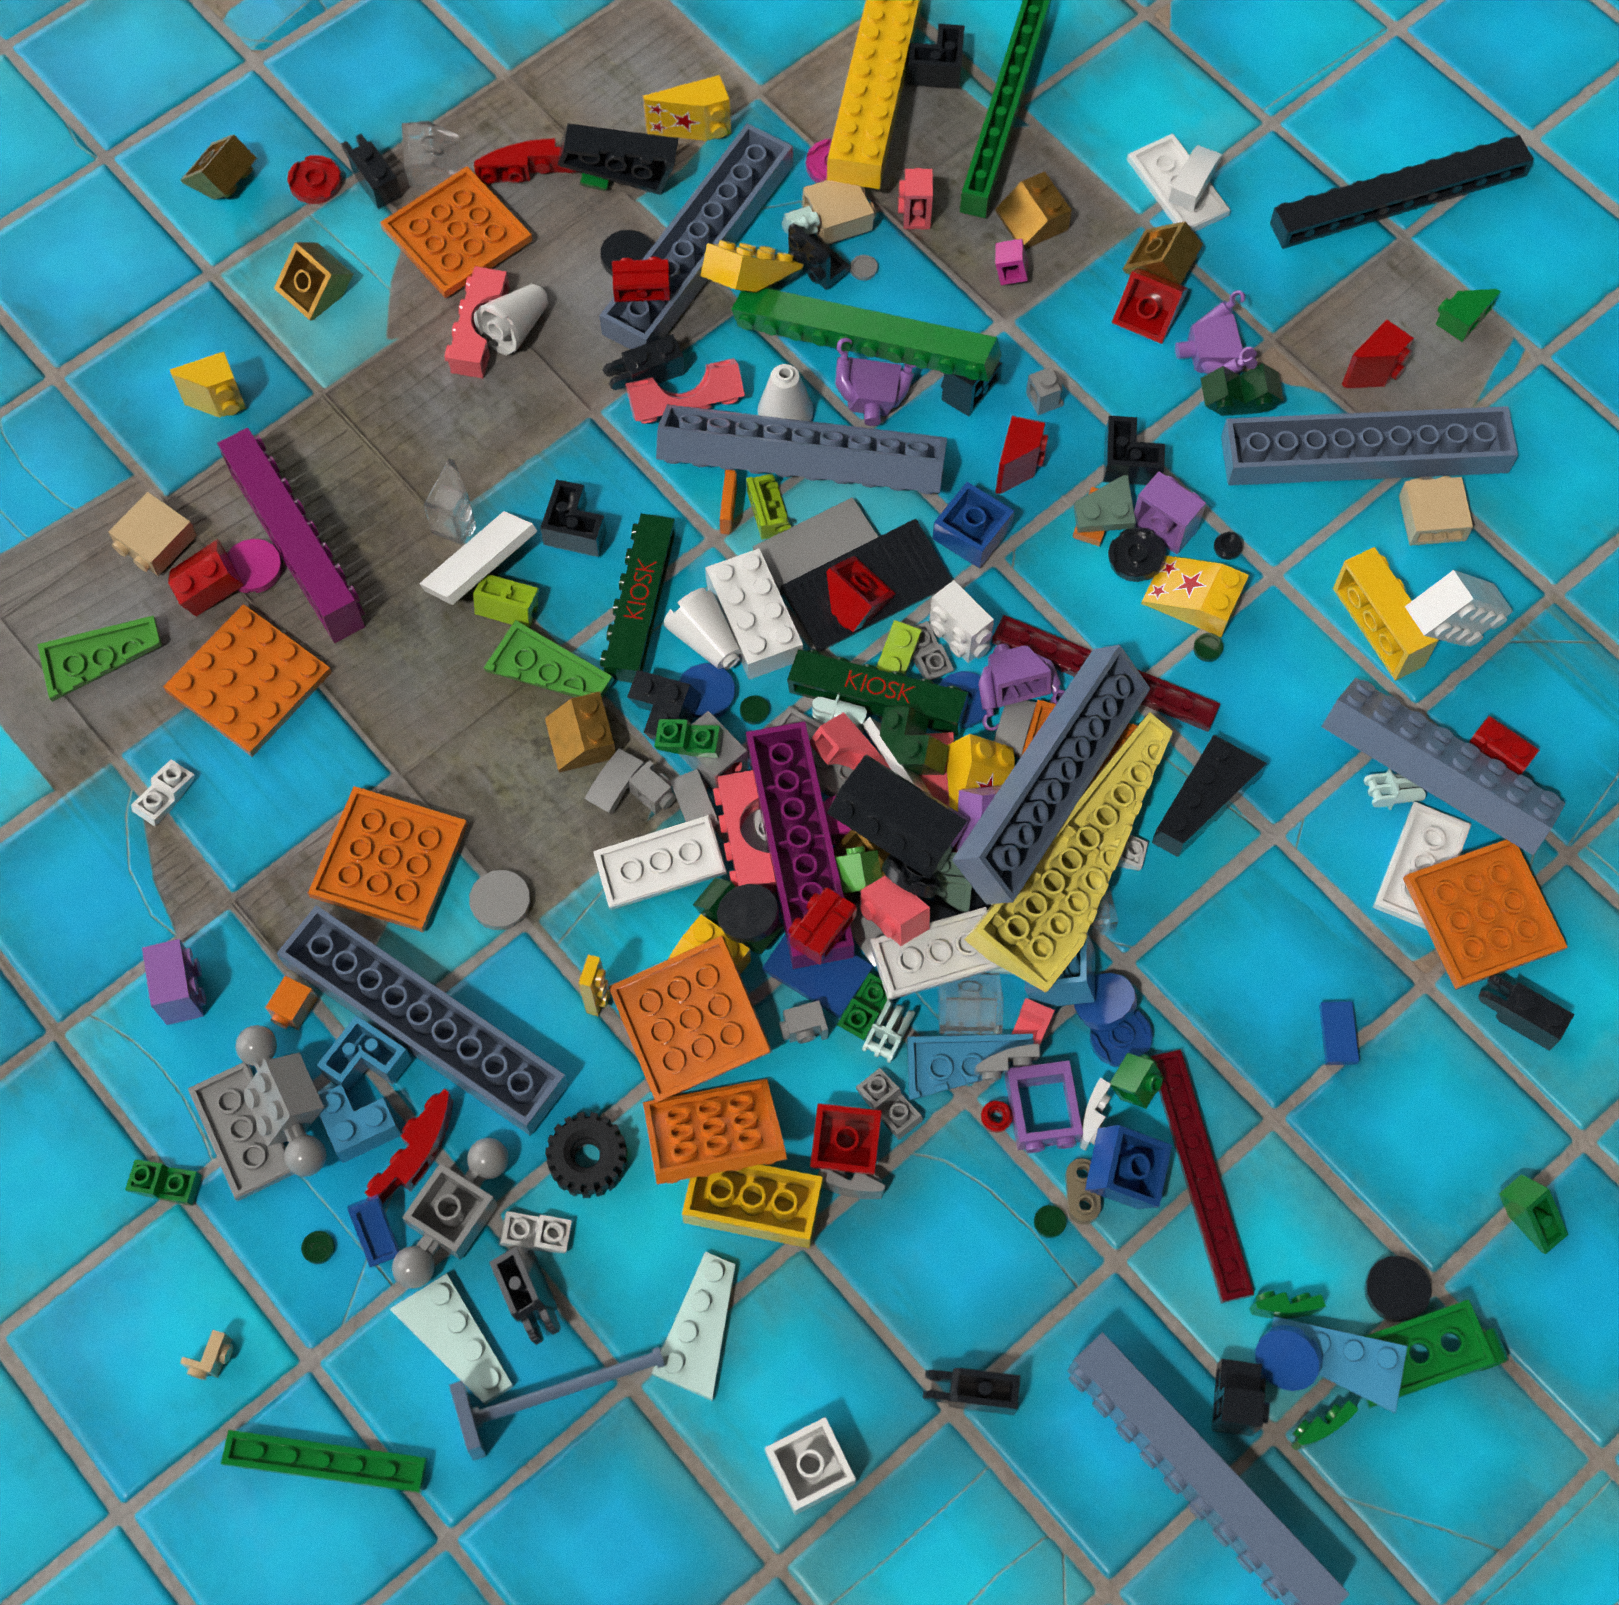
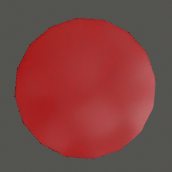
[287,155,342,204]

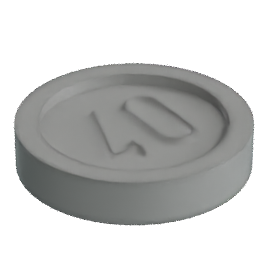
[850,255,877,281]

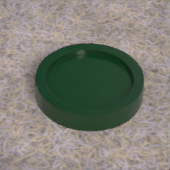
[1193,633,1223,662]
[740,696,769,725]
[1034,1205,1066,1238]
[301,1231,335,1264]

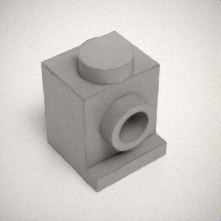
[1026,368,1063,415]
[628,760,676,814]
[779,1000,828,1044]

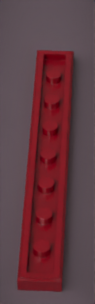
[991,615,1221,732]
[1151,1050,1254,1304]

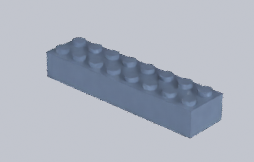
[1321,677,1566,855]

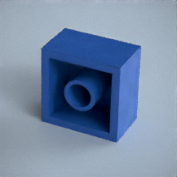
[932,482,1014,569]
[1085,1125,1172,1209]

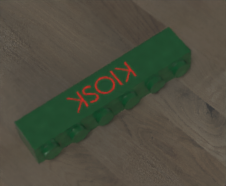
[600,513,676,683]
[787,649,969,736]

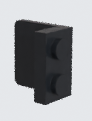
[788,223,850,290]

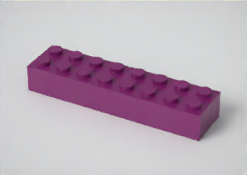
[217,427,365,644]
[746,721,854,969]

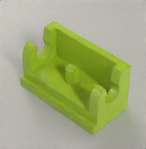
[746,474,791,540]
[473,574,539,628]

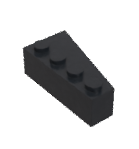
[557,123,679,195]
[1152,735,1267,857]

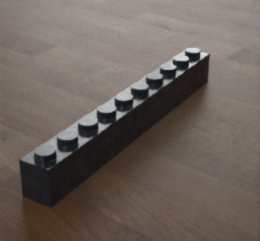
[1270,135,1534,249]

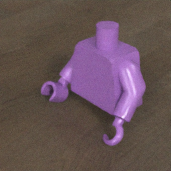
[1175,290,1258,374]
[835,338,916,426]
[979,644,1065,731]

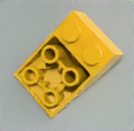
[700,240,803,292]

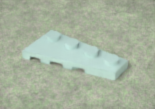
[652,1252,735,1401]
[390,1274,514,1405]

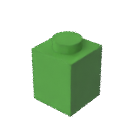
[835,846,882,893]

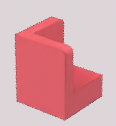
[1011,998,1055,1048]

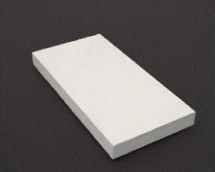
[1127,134,1230,232]
[419,511,537,605]
[1372,802,1471,930]
[593,815,727,910]
[869,907,1002,1001]

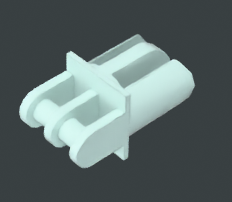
[782,205,820,235]
[812,694,867,733]
[1363,768,1426,810]
[862,1000,915,1064]

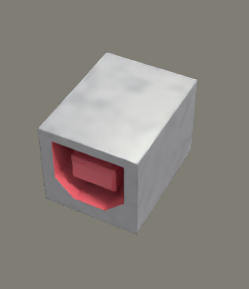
[679,711,748,790]

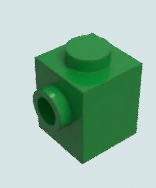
[1110,1053,1164,1109]

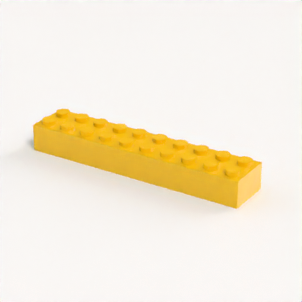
[827,0,922,189]

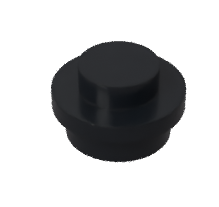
[1213,532,1243,560]

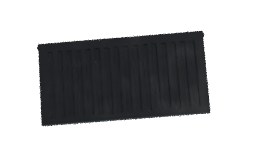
[780,518,953,653]

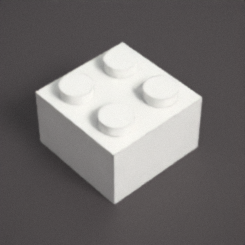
[765,1417,856,1515]

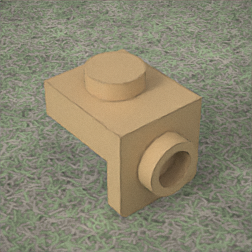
[180,1330,233,1380]

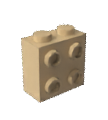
[802,180,876,244]
[1399,476,1473,546]
[108,492,197,576]

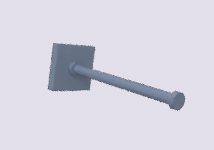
[449,1347,664,1461]

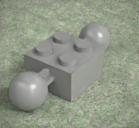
[236,1025,326,1177]
[392,1138,509,1289]

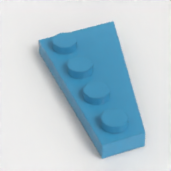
[907,1034,1035,1101]
[1272,1317,1407,1414]

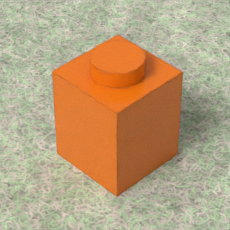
[265,976,318,1030]

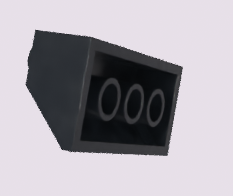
[827,754,969,879]

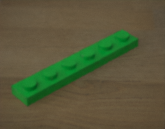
[221,1430,428,1494]

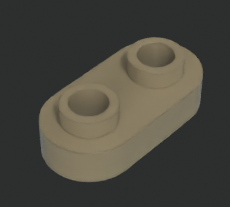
[1065,1158,1101,1225]

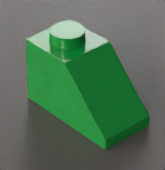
[1436,289,1501,343]
[1499,1174,1568,1255]

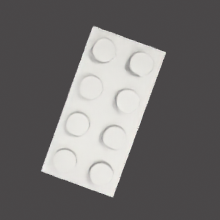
[705,548,803,680]
[1405,570,1513,647]

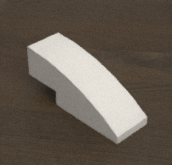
[1169,145,1222,211]

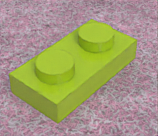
[877,620,922,675]

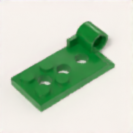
[1364,1299,1509,1409]

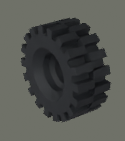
[545,1112,628,1198]

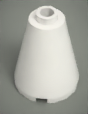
[474,284,548,355]
[758,364,813,421]
[664,588,740,670]

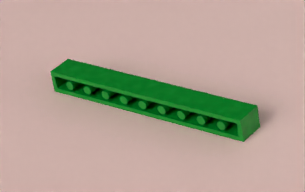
[960,0,1051,218]
[731,288,1002,382]

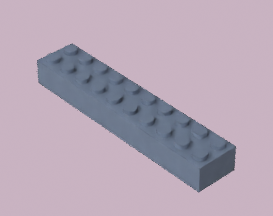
[599,123,793,349]
[656,404,947,494]
[1221,406,1518,485]
[952,645,1150,904]
[277,905,568,1136]
[1067,1332,1349,1605]

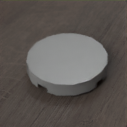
[469,870,531,930]

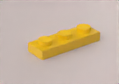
[578,954,611,1016]

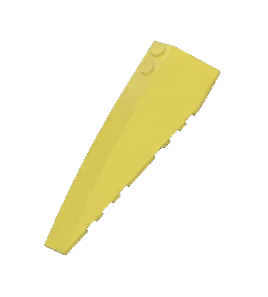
[964,712,1173,992]

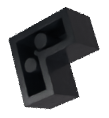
[907,23,965,88]
[941,361,1002,417]
[1103,415,1165,485]
[540,479,607,557]
[627,670,701,742]
[1211,1359,1270,1437]

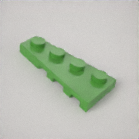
[37,615,162,702]
[484,620,614,698]

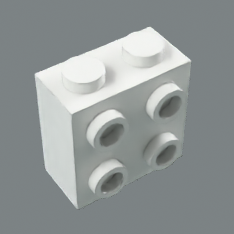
[929,580,994,663]

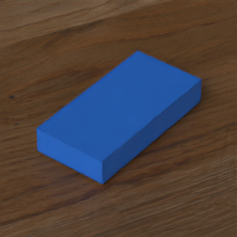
[1319,1001,1359,1065]
[347,1194,400,1268]

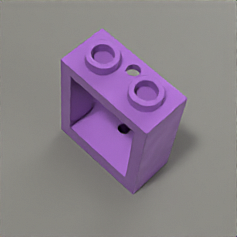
[1005,1060,1083,1153]

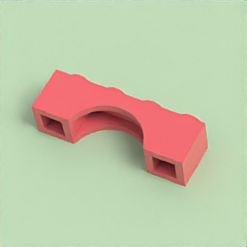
[445,266,510,378]
[625,358,745,424]
[810,712,891,770]
[713,770,776,893]

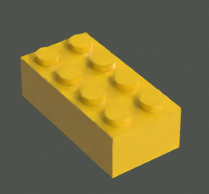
[1333,547,1439,681]
[682,1165,823,1248]

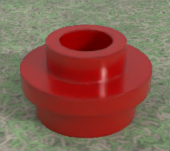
[981,1101,1013,1133]

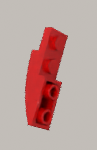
[474,138,578,183]
[364,1089,453,1205]

